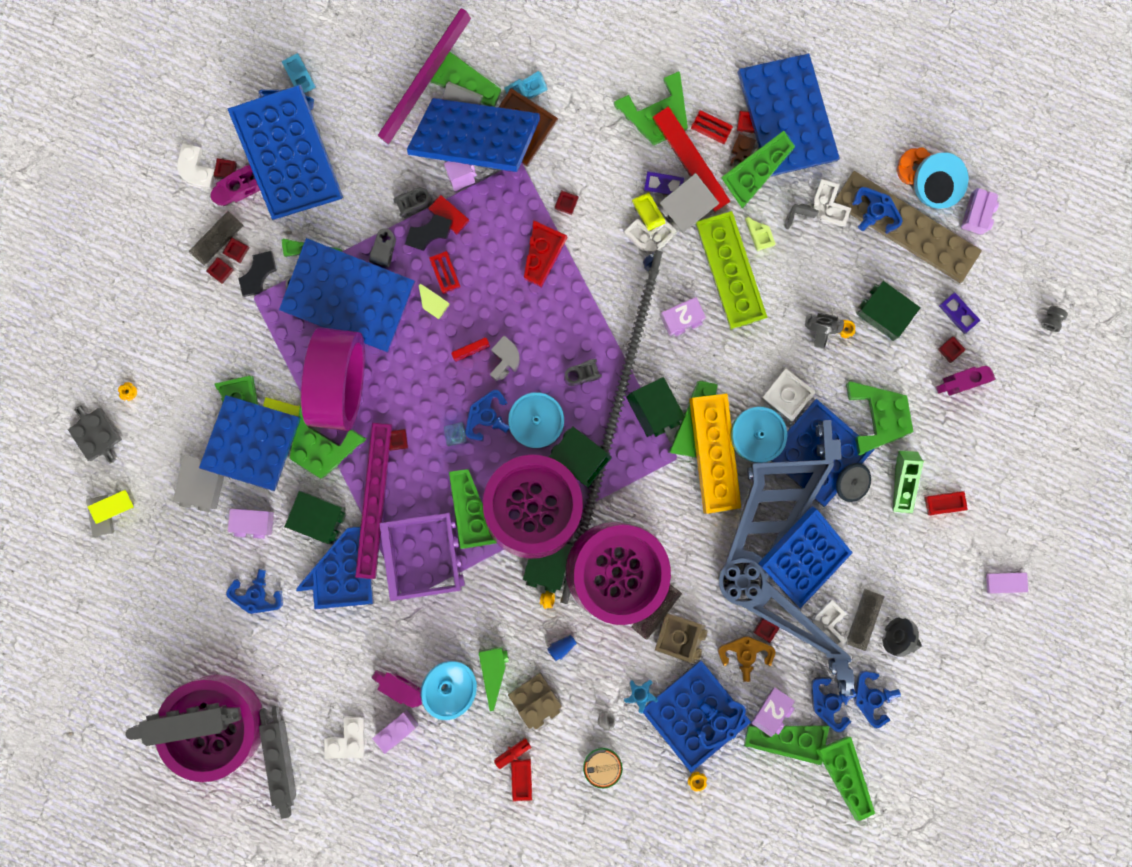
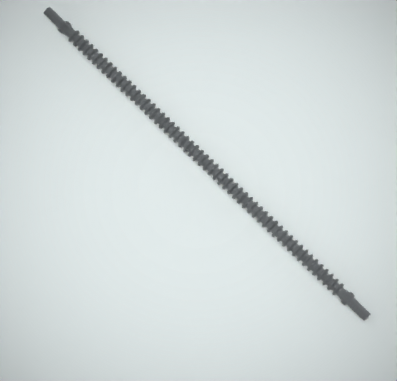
[560,250,663,604]

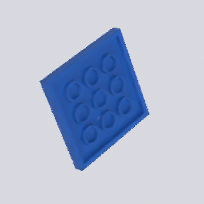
[199,395,300,491]
[771,399,875,507]
[758,506,853,609]
[643,660,751,772]

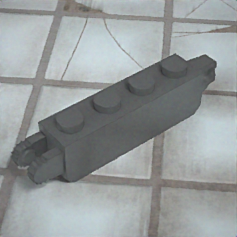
[125,703,242,746]
[259,706,296,819]

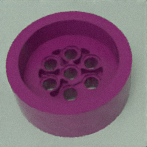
[301,327,365,431]
[483,455,583,559]
[566,522,671,625]
[155,675,262,782]

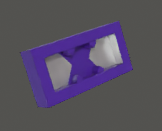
[644,171,684,195]
[939,292,981,334]

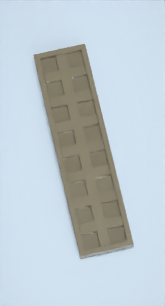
[833,171,982,283]

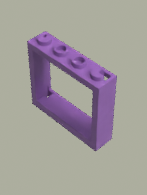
[380,513,465,601]

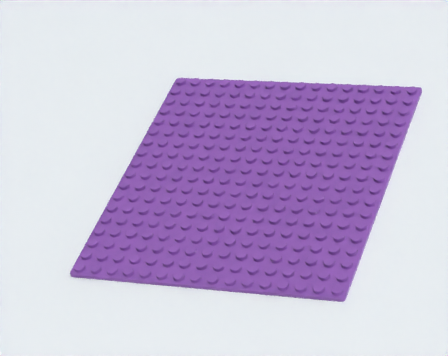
[254,163,677,600]

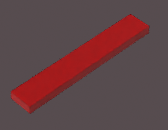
[652,106,731,213]

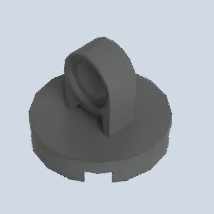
[805,313,844,349]
[882,617,922,657]

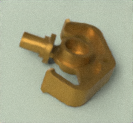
[718,636,776,682]

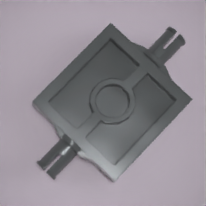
[67,406,122,464]

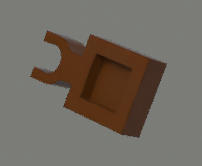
[729,133,756,166]

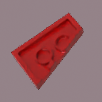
[524,220,568,288]

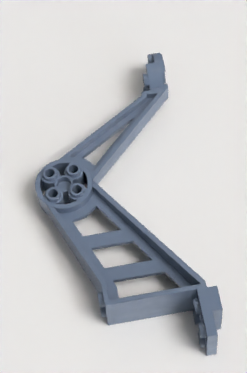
[719,420,854,696]

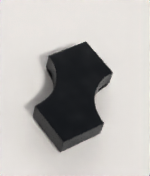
[405,214,453,251]
[238,251,277,297]

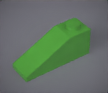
[893,450,924,513]
[479,646,509,711]

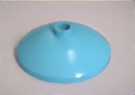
[420,661,477,720]

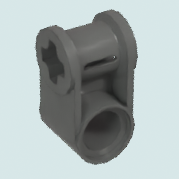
[393,187,432,218]
[369,228,396,268]
[564,359,602,386]

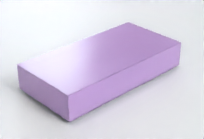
[986,572,1028,593]

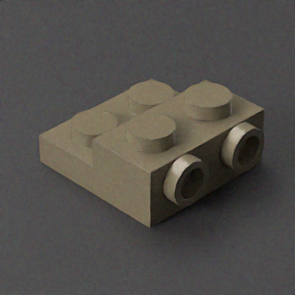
[655,613,708,663]
[508,672,562,730]

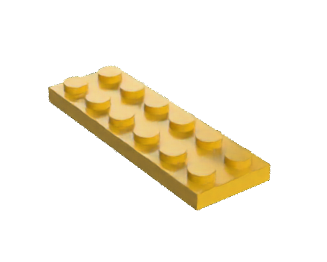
[689,394,741,514]

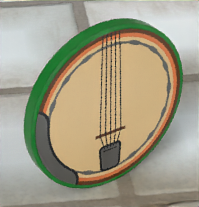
[583,748,623,789]

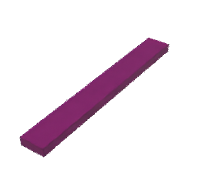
[378,8,471,145]
[355,423,392,579]

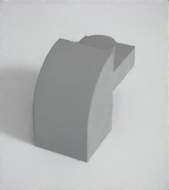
[490,336,520,382]

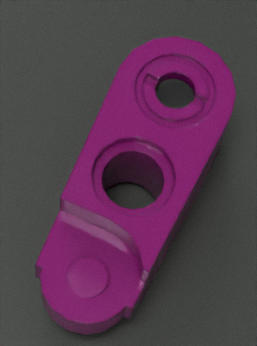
[210,165,260,206]
[935,366,996,396]
[371,670,422,708]

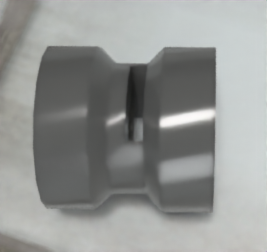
[1041,306,1068,332]

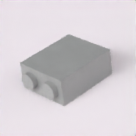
[659,173,719,233]
[173,456,224,512]

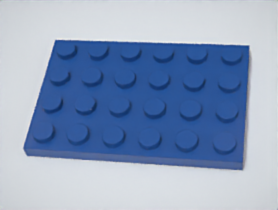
[737,54,840,177]
[227,85,344,220]
[407,98,540,172]
[279,238,415,352]

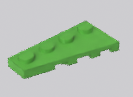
[430,52,501,107]
[721,131,795,208]
[215,376,258,405]
[668,381,718,458]
[449,469,496,549]
[744,725,829,766]
[816,737,875,821]

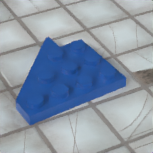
[296,527,374,609]

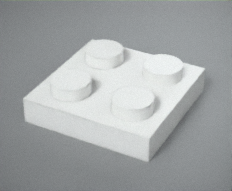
[761,368,816,422]

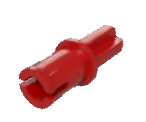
[494,738,532,769]

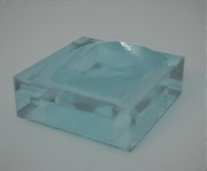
[444,422,467,446]

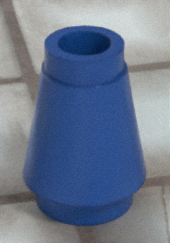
[547,635,577,661]

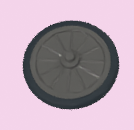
[836,463,871,502]

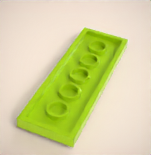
[695,211,768,330]

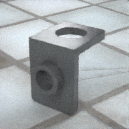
[786,204,819,229]

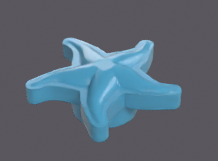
[624,680,658,714]

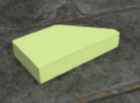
[745,217,776,252]
[419,284,450,319]

